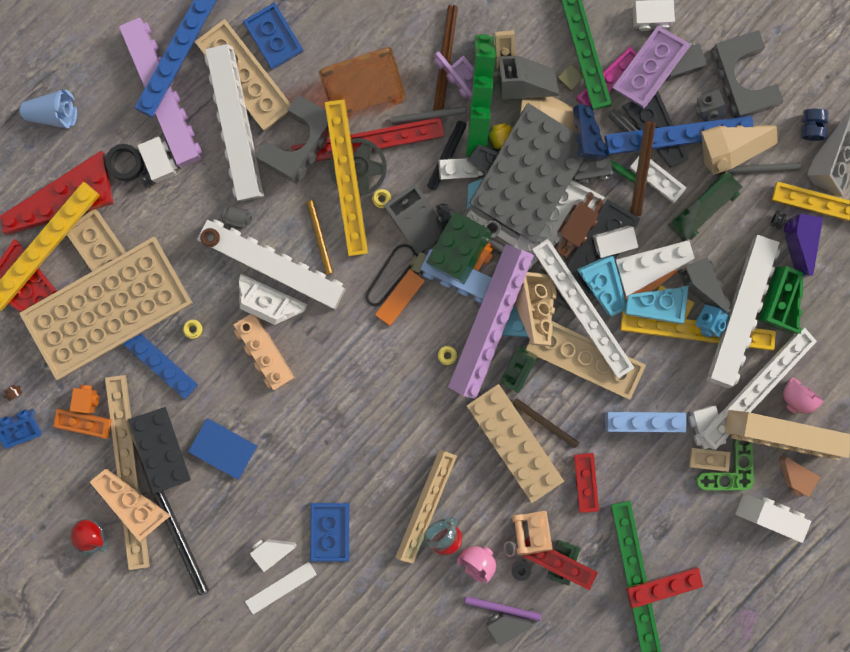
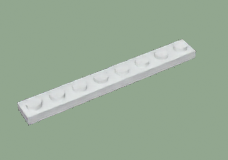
[532,239,634,379]
[700,327,817,450]

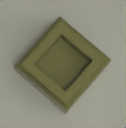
[557,64,583,91]

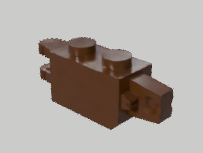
[556,192,604,257]

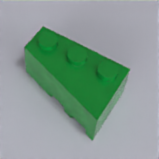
[757,266,804,334]

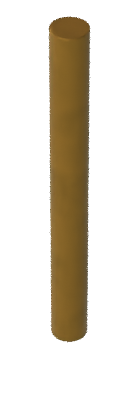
[306,200,333,275]

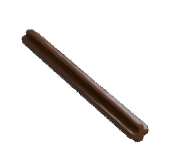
[433,5,458,111]

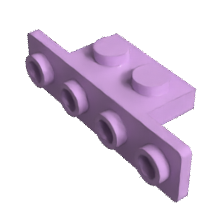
[433,51,473,102]

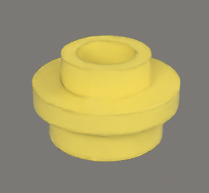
[372,189,391,208]
[183,320,203,339]
[438,346,457,365]

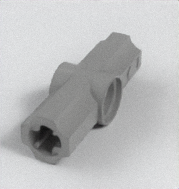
[464,205,520,247]

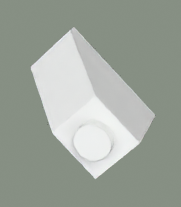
[250,539,297,572]

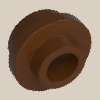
[200,228,220,247]
[3,384,22,402]

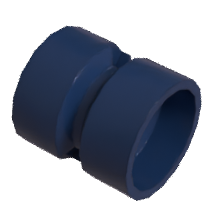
[801,109,829,141]

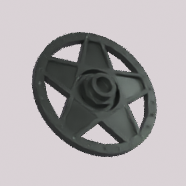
[330,138,387,196]

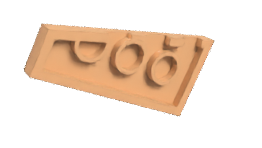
[90,469,171,542]

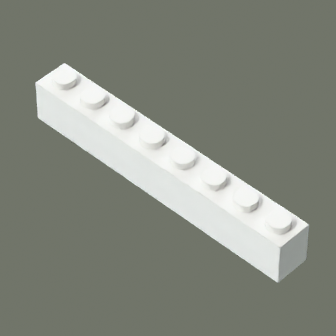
[205,44,264,201]
[197,219,346,310]
[706,235,780,389]

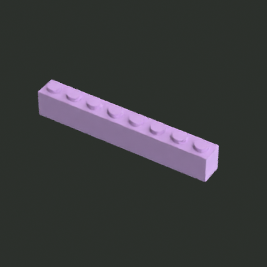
[119,17,202,168]
[448,244,534,399]

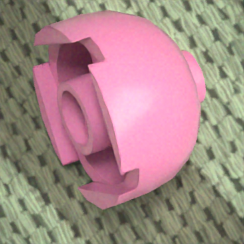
[783,377,824,414]
[457,546,496,584]

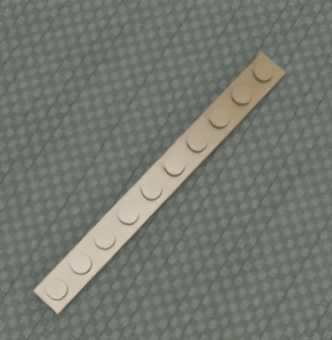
[105,375,150,570]

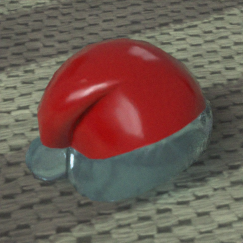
[424,518,462,556]
[70,519,108,554]

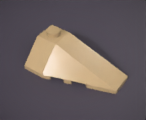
[514,272,557,346]

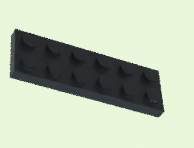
[554,199,640,311]

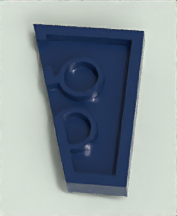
[573,104,608,160]

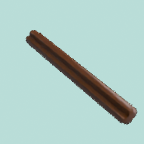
[630,121,656,216]

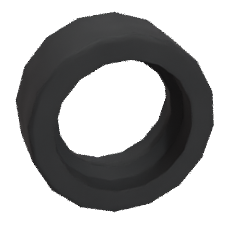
[105,144,145,182]

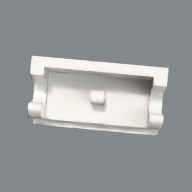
[592,226,638,258]

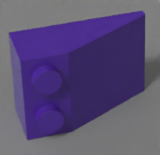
[784,214,823,278]

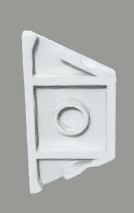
[239,274,307,325]

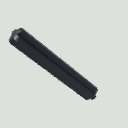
[427,120,467,191]

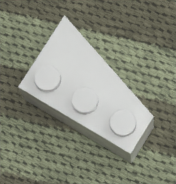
[735,493,811,543]

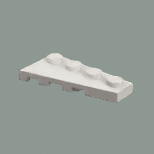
[615,240,694,297]

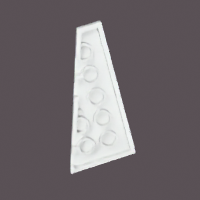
[514,180,605,270]

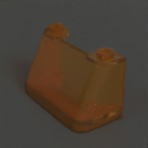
[319,47,407,120]

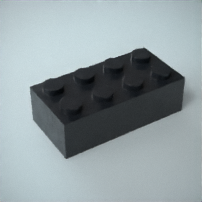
[126,407,191,494]

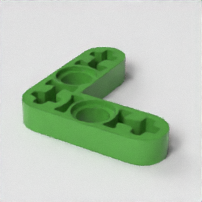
[695,439,754,490]

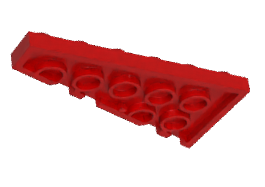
[0,150,114,235]
[0,239,57,312]

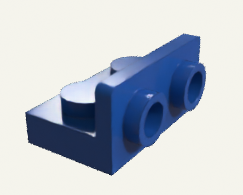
[0,409,42,449]

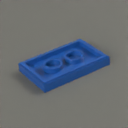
[243,2,304,70]
[188,418,258,480]
[310,503,350,562]

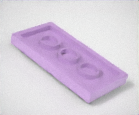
[612,26,690,109]

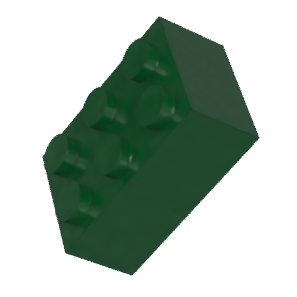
[426,211,492,285]

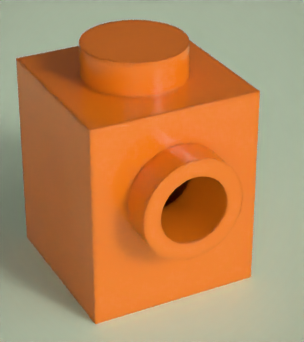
[70,385,99,413]

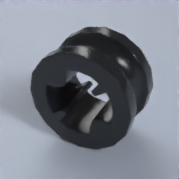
[139,170,155,188]
[770,210,787,230]

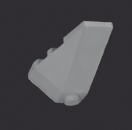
[808,111,850,196]

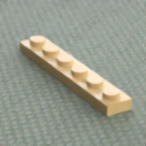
[395,449,457,564]

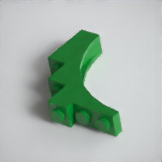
[466,34,496,157]

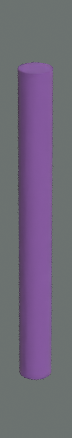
[464,596,541,622]

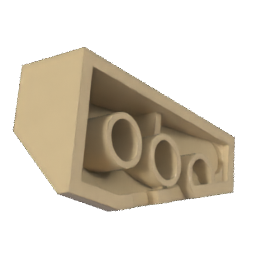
[519,97,579,135]
[701,125,778,175]

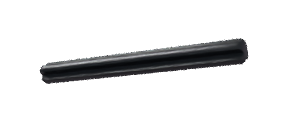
[153,491,209,595]

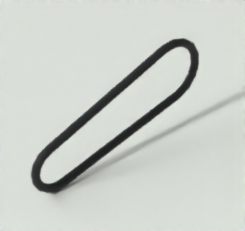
[366,244,416,306]

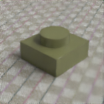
[410,252,427,274]

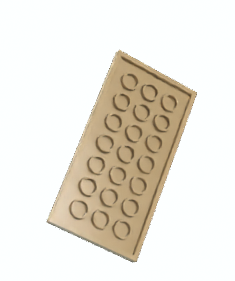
[19,237,193,381]

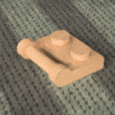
[512,511,552,556]

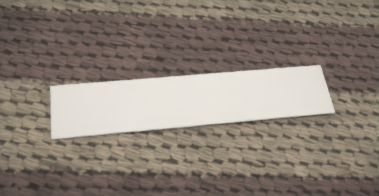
[245,562,317,614]

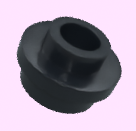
[512,561,531,581]

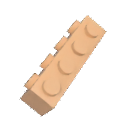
[233,314,295,390]

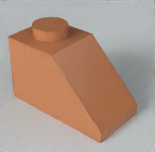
[779,456,821,498]

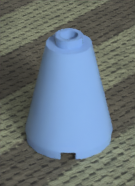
[19,90,77,129]

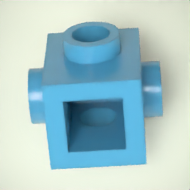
[695,305,729,338]

